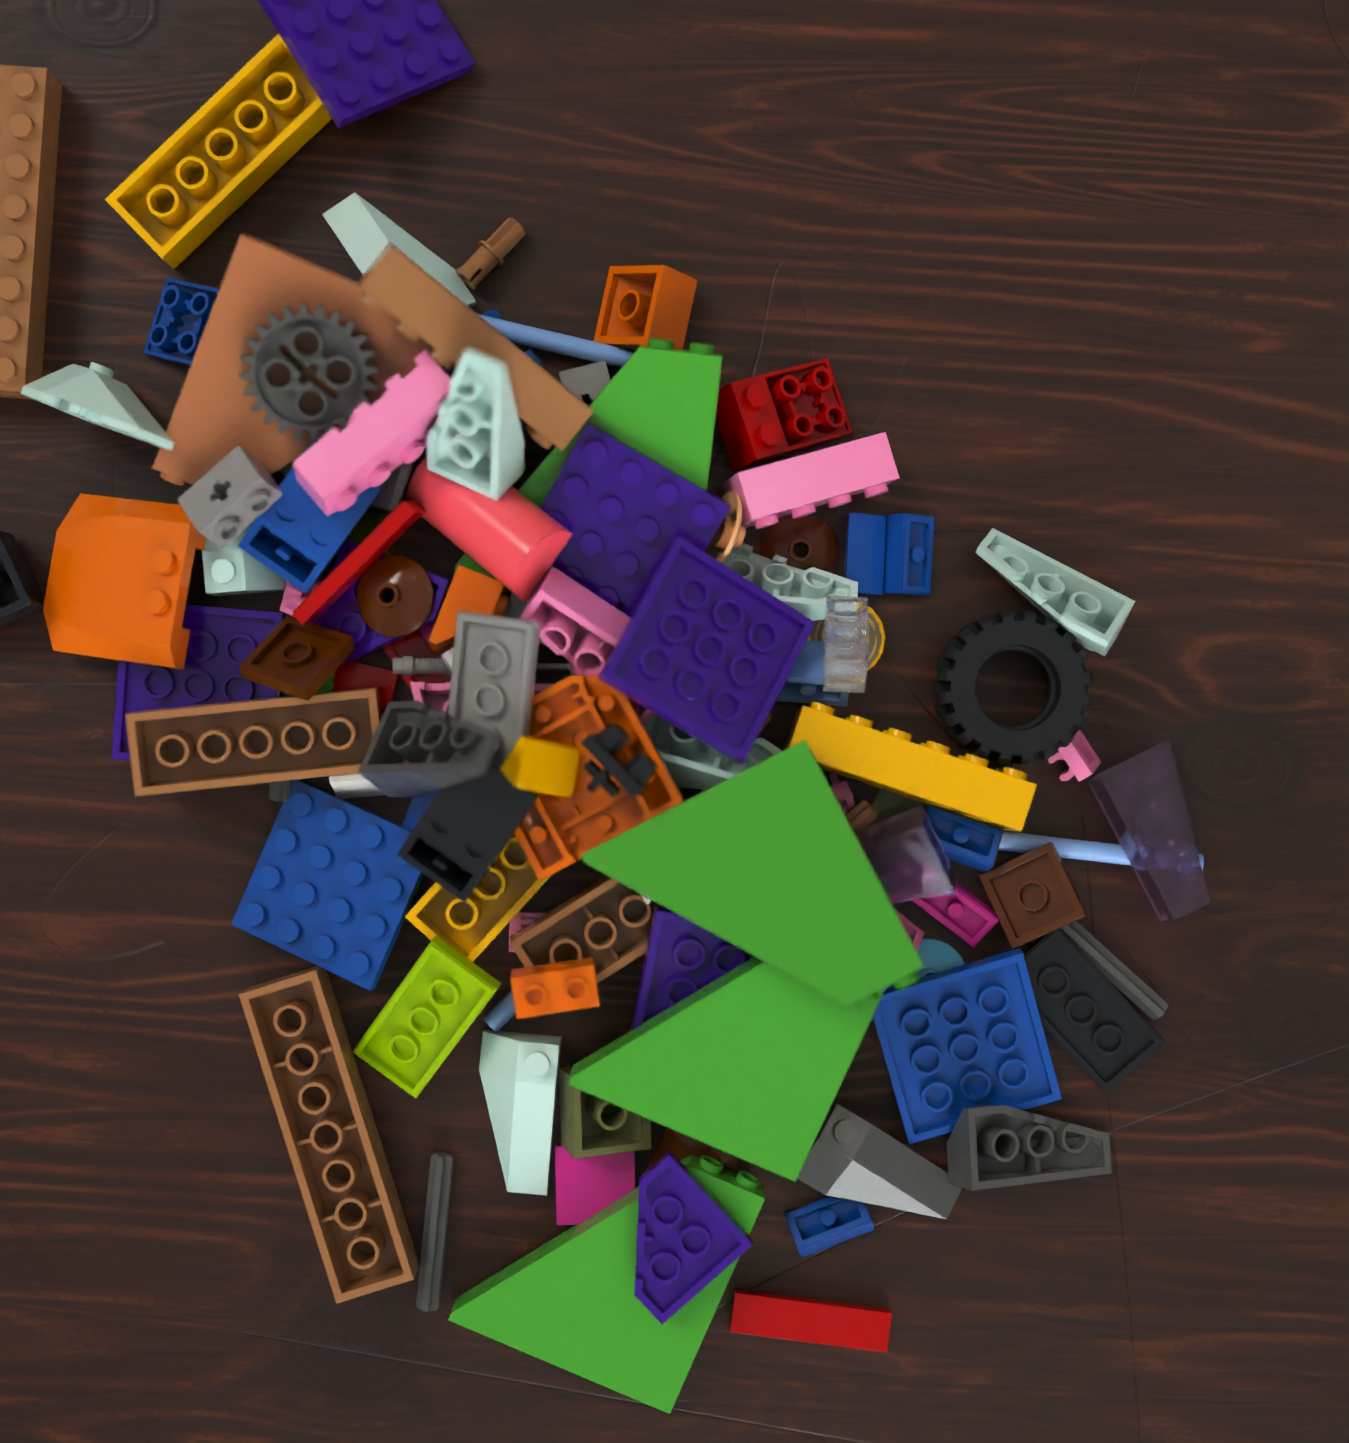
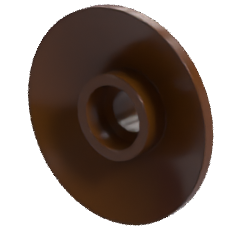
[760,514,839,573]
[357,555,434,637]

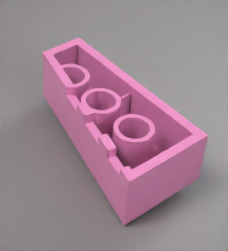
[293,350,452,517]
[717,432,899,529]
[520,566,653,724]

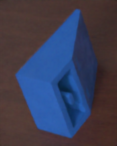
[143,277,220,368]
[238,440,383,594]

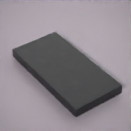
[1023,929,1166,1094]

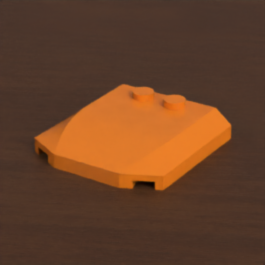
[43,493,206,670]
[514,675,685,881]

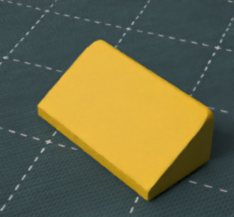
[500,736,580,797]

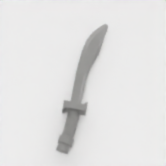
[393,656,570,679]

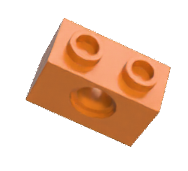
[511,957,600,1019]

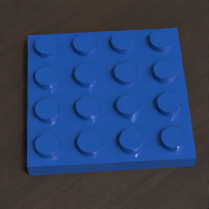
[231,779,424,991]
[872,948,1062,1144]

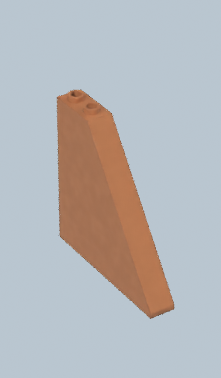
[152,232,443,485]

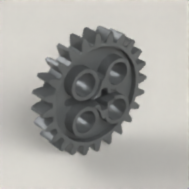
[239,302,378,441]

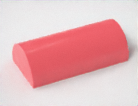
[407,457,572,602]

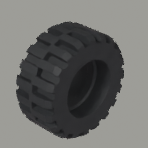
[932,611,1094,765]

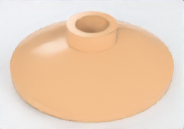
[705,492,746,563]

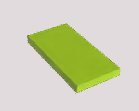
[352,936,502,1098]

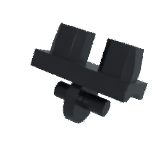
[581,723,658,798]

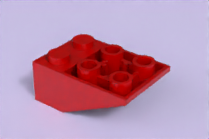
[715,358,854,472]

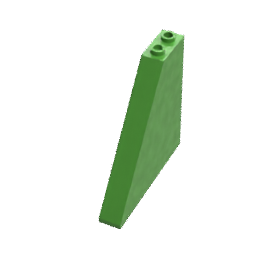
[454,338,722,578]
[581,740,924,1011]
[568,956,886,1182]
[448,1154,765,1414]

